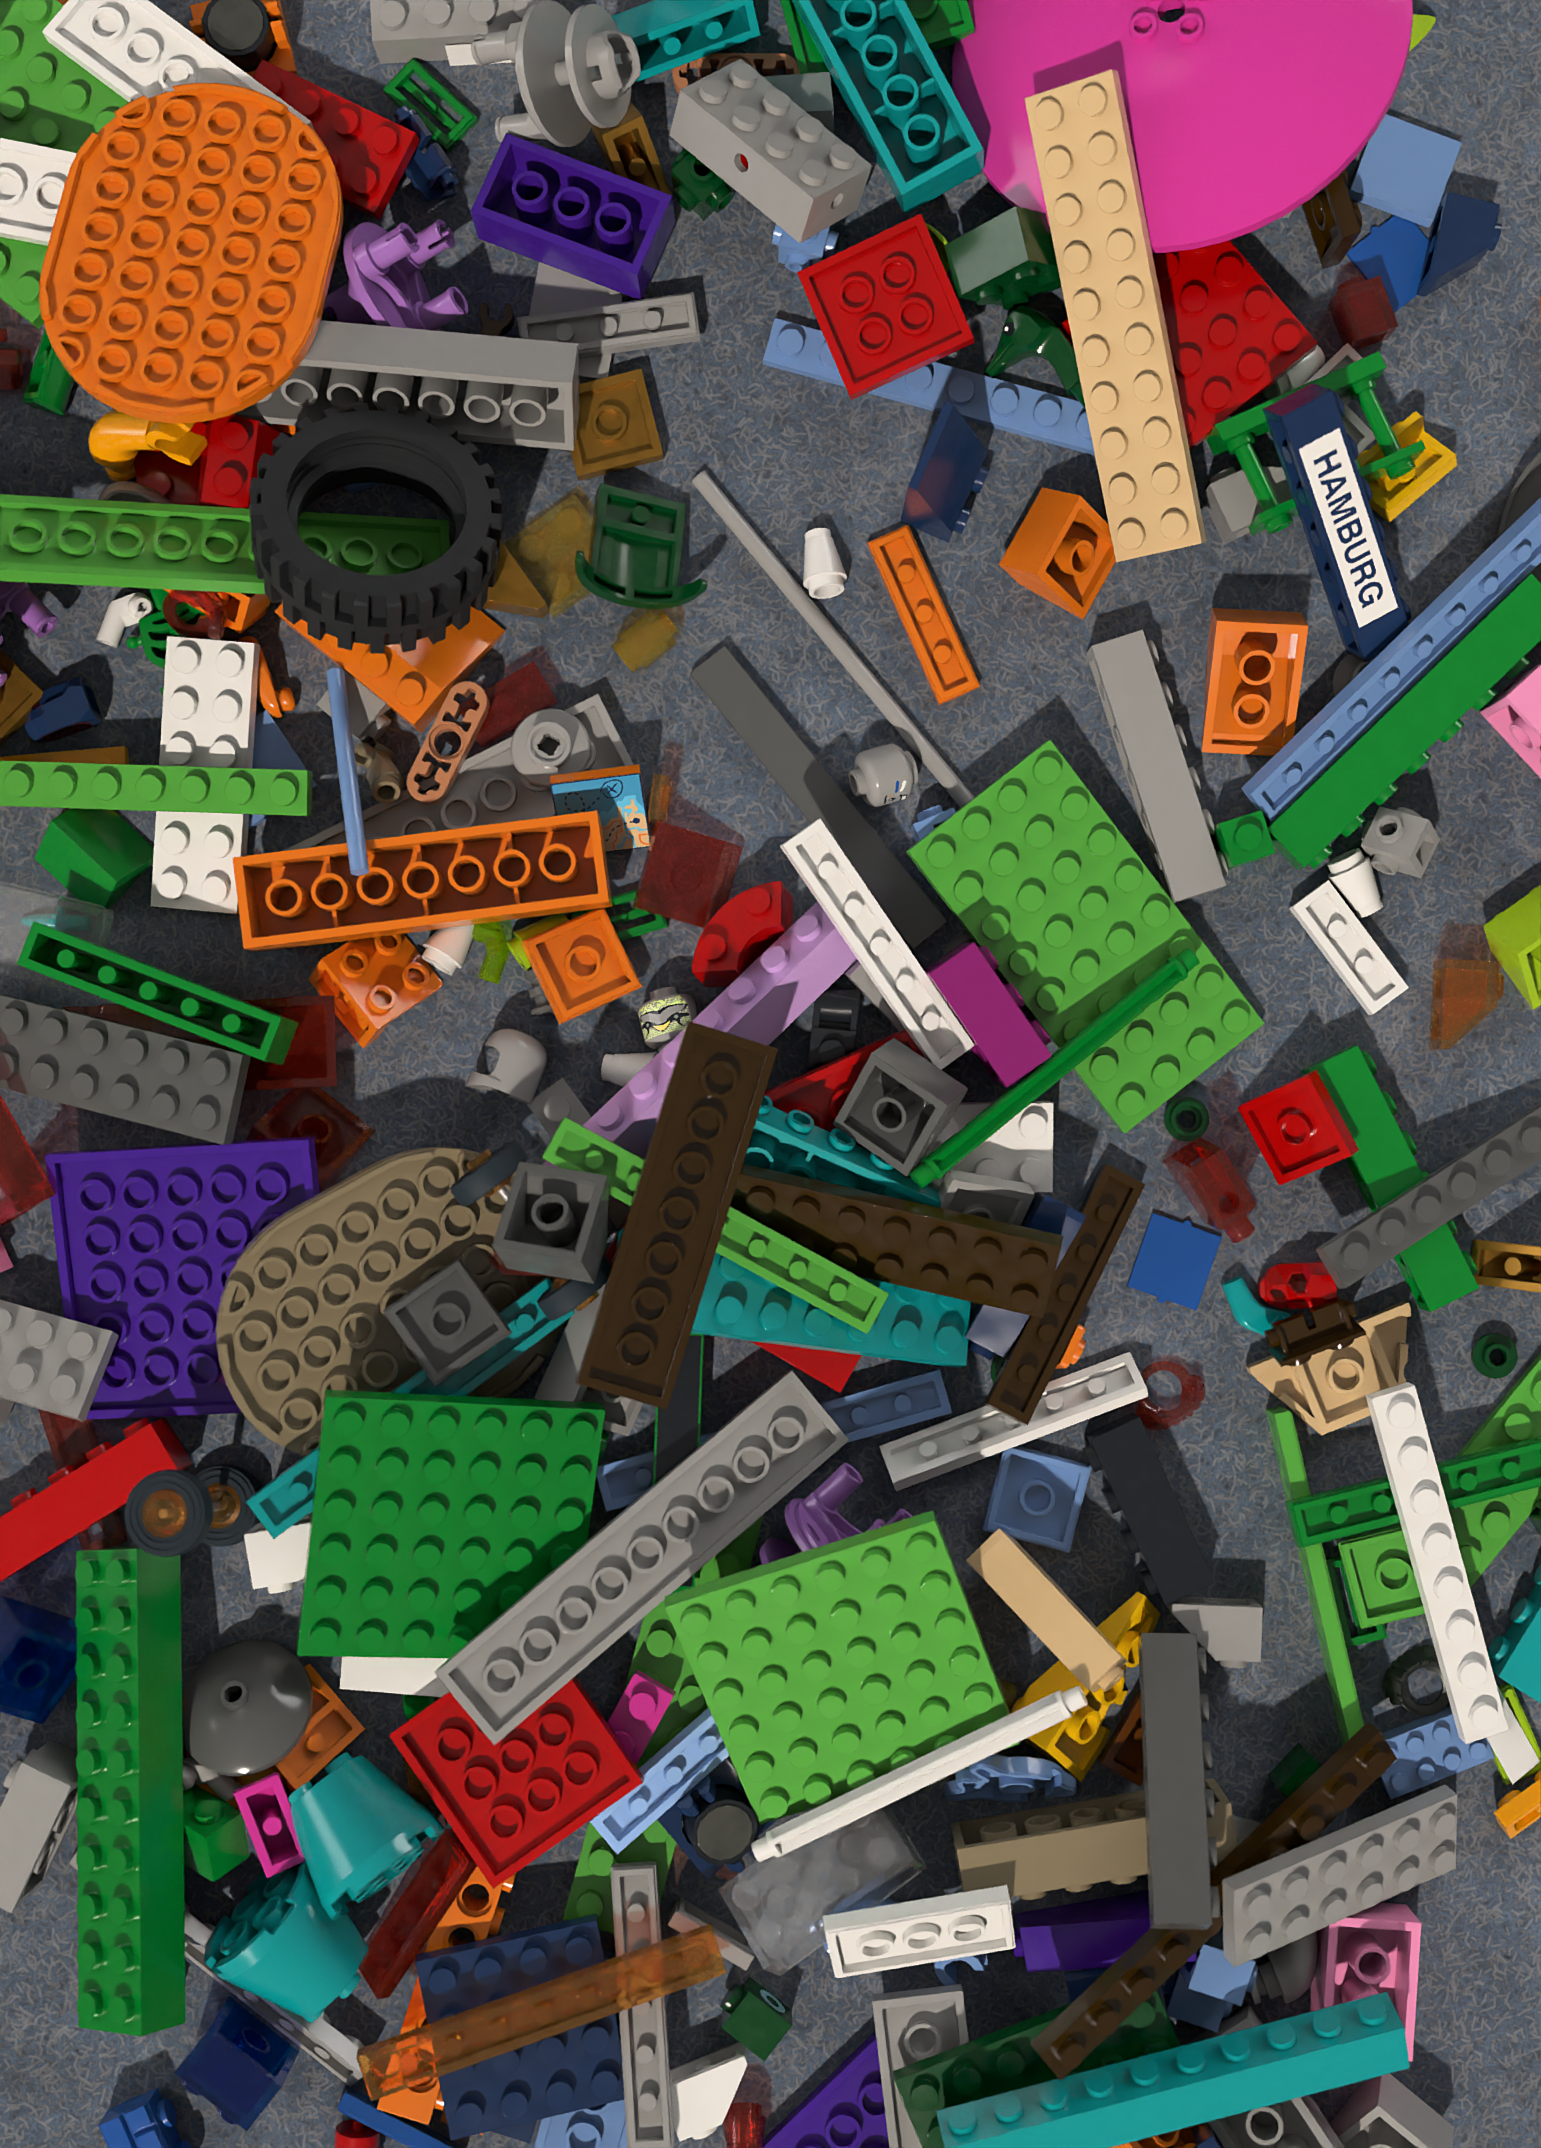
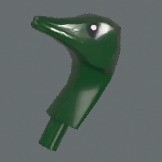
[984,305,1086,410]

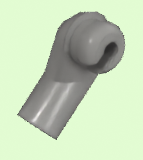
[183,1757,243,1803]

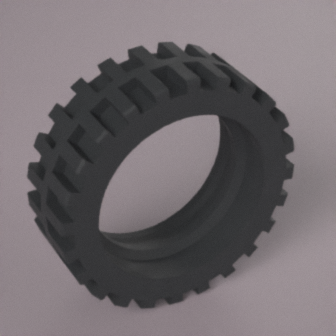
[249,402,503,654]

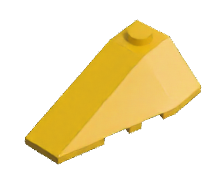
[1011,1592,1161,1782]

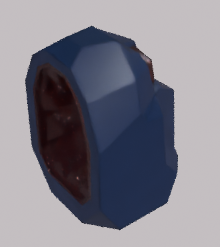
[24,676,103,743]

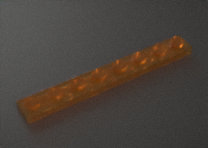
[356,1923,727,2101]

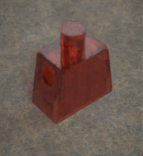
[1162,1137,1256,1243]

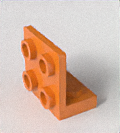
[308,934,443,1049]

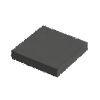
[383,1258,512,1387]

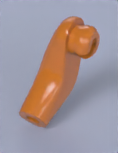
[237,636,296,718]

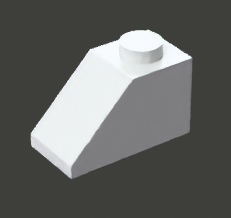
[670,2042,748,2141]

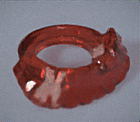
[1136,1361,1205,1431]

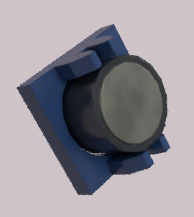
[657,1758,777,1880]

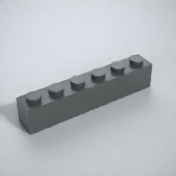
[1138,1633,1220,1930]

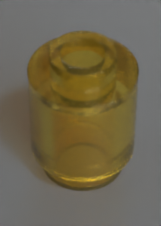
[611,609,679,673]

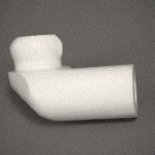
[96,592,154,648]

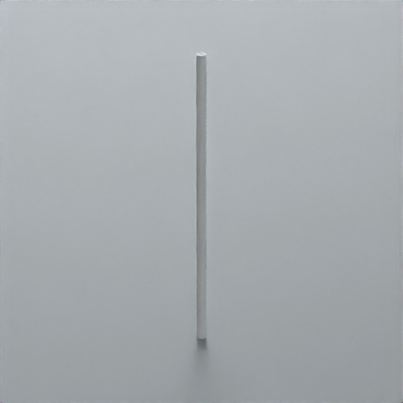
[692,471,974,808]

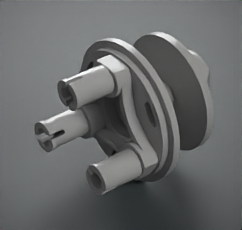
[471,0,641,147]

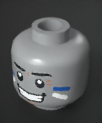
[848,743,918,807]

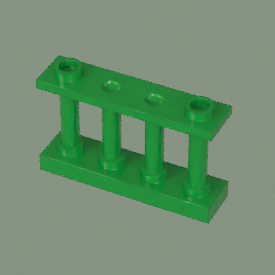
[1206,351,1426,536]

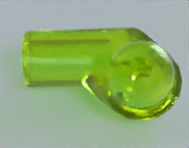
[472,922,509,985]

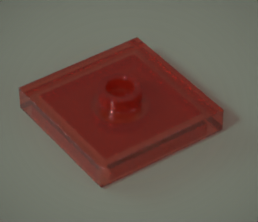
[632,821,743,929]

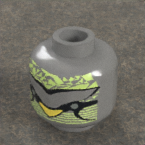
[638,987,698,1052]

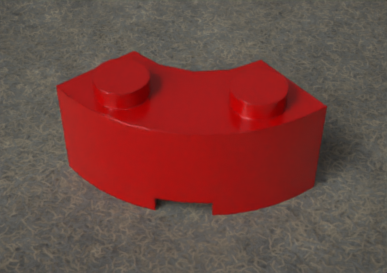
[692,881,793,987]

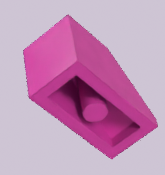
[233,1772,304,1878]

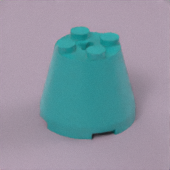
[288,1752,446,1921]
[204,1861,369,2023]

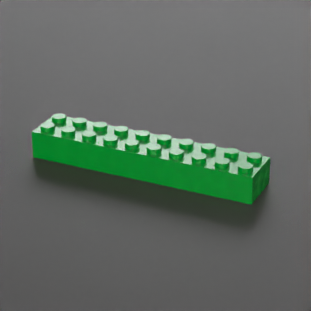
[75,1547,186,2037]

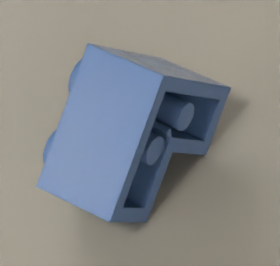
[1162,1926,1258,2032]

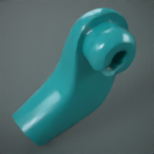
[1221,1276,1292,1336]

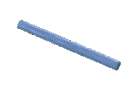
[326,668,369,876]

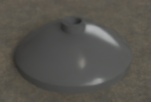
[182,1640,313,1776]

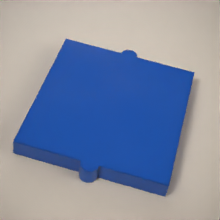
[1346,215,1429,314]
[1127,1213,1222,1311]

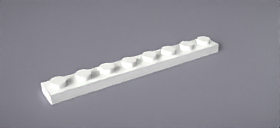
[1365,1382,1509,1744]

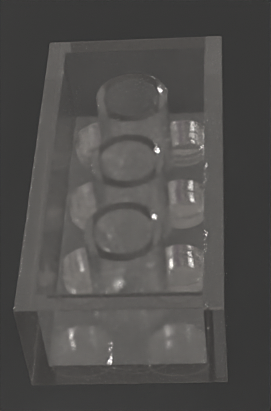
[718,1805,928,1976]

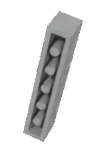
[1086,629,1228,904]

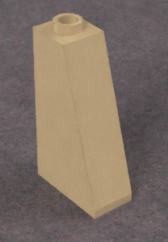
[966,1528,1127,1693]

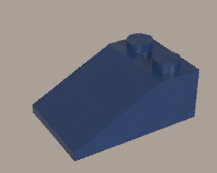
[900,402,990,543]

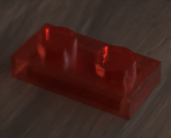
[460,661,558,748]

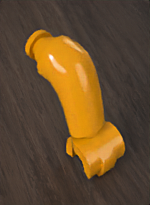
[88,410,208,482]

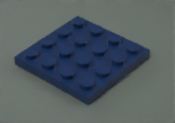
[415,1914,624,2140]

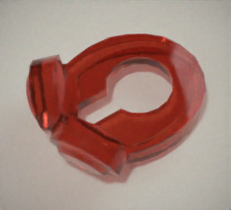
[163,590,228,640]

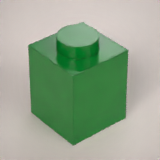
[1211,810,1275,870]

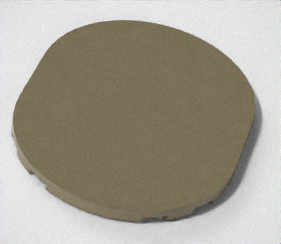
[216,1147,565,1457]

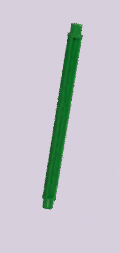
[909,948,1199,1189]

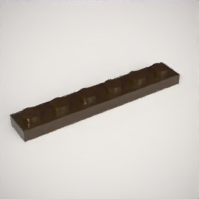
[984,1163,1145,1425]

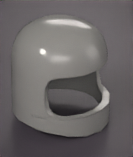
[466,1029,547,1104]

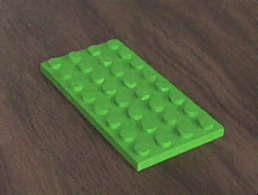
[906,739,1265,1134]

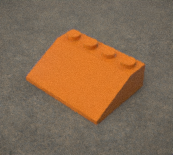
[274,603,505,733]

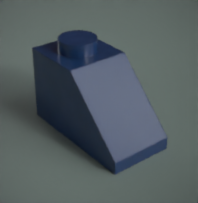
[1417,192,1502,297]

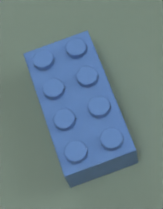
[1378,1706,1495,1799]

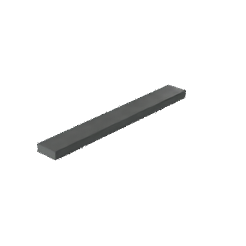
[690,645,948,950]

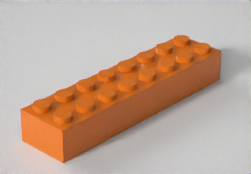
[232,811,612,953]

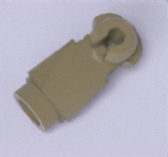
[354,741,404,804]

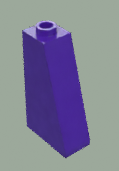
[1013,1890,1197,1973]

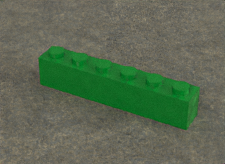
[17,921,299,1065]
[1300,1045,1479,1312]

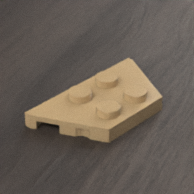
[1246,1301,1411,1435]

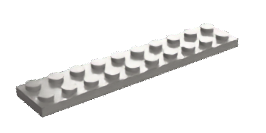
[435,1370,849,1745]

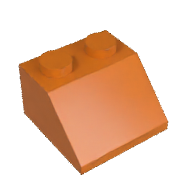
[999,487,1116,619]

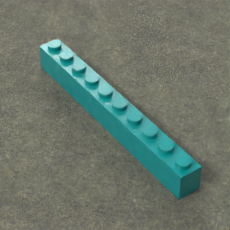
[936,1992,1410,2148]

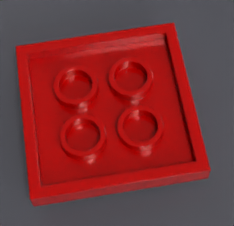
[797,213,975,400]

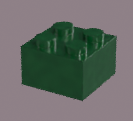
[945,206,1062,310]

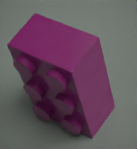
[924,942,1052,1087]

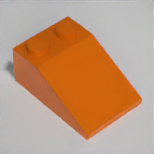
[1201,608,1309,756]

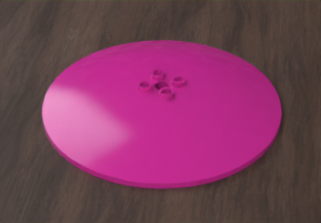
[952,0,1413,253]

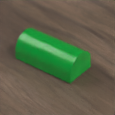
[22,329,75,416]

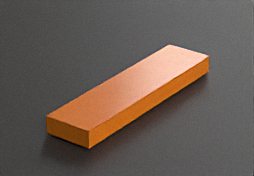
[867,525,980,706]

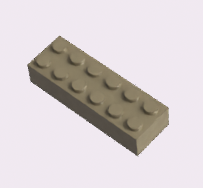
[950,1778,1238,1900]

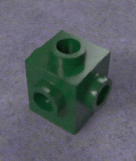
[671,149,735,221]

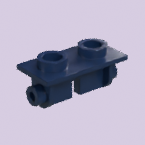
[394,105,459,202]

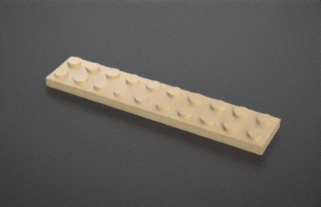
[1024,69,1207,562]

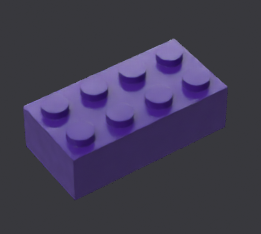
[470,133,675,300]

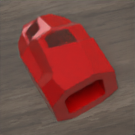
[1257,1261,1337,1309]

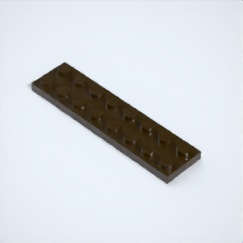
[576,1021,778,1410]
[730,1164,1063,1318]

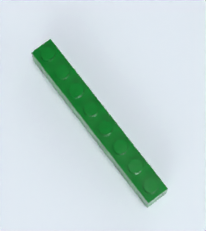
[1267,574,1541,870]

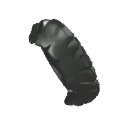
[1382,1644,1449,1716]

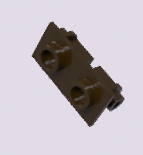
[1264,1298,1366,1367]

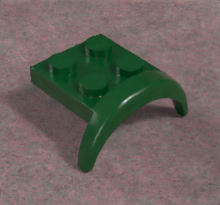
[575,483,707,610]

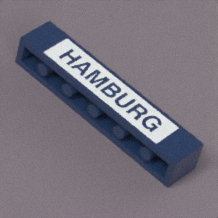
[1263,383,1411,663]

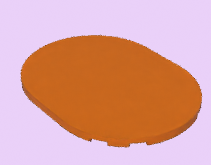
[39,83,344,423]

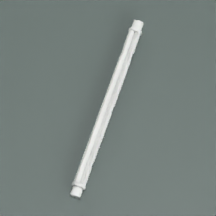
[751,1685,1088,1862]

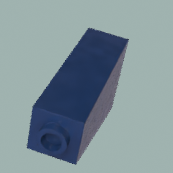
[964,1192,1086,1360]

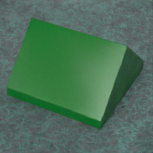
[34,808,154,919]

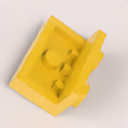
[1357,411,1457,523]

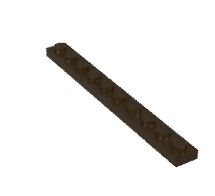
[1030,1722,1397,2081]

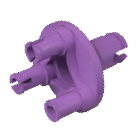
[322,219,468,331]

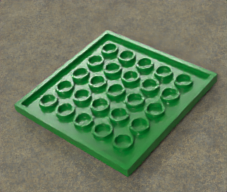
[297,1390,605,1658]

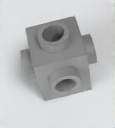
[1361,806,1440,878]

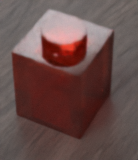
[1328,276,1398,351]

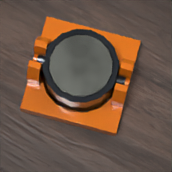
[189,0,298,77]

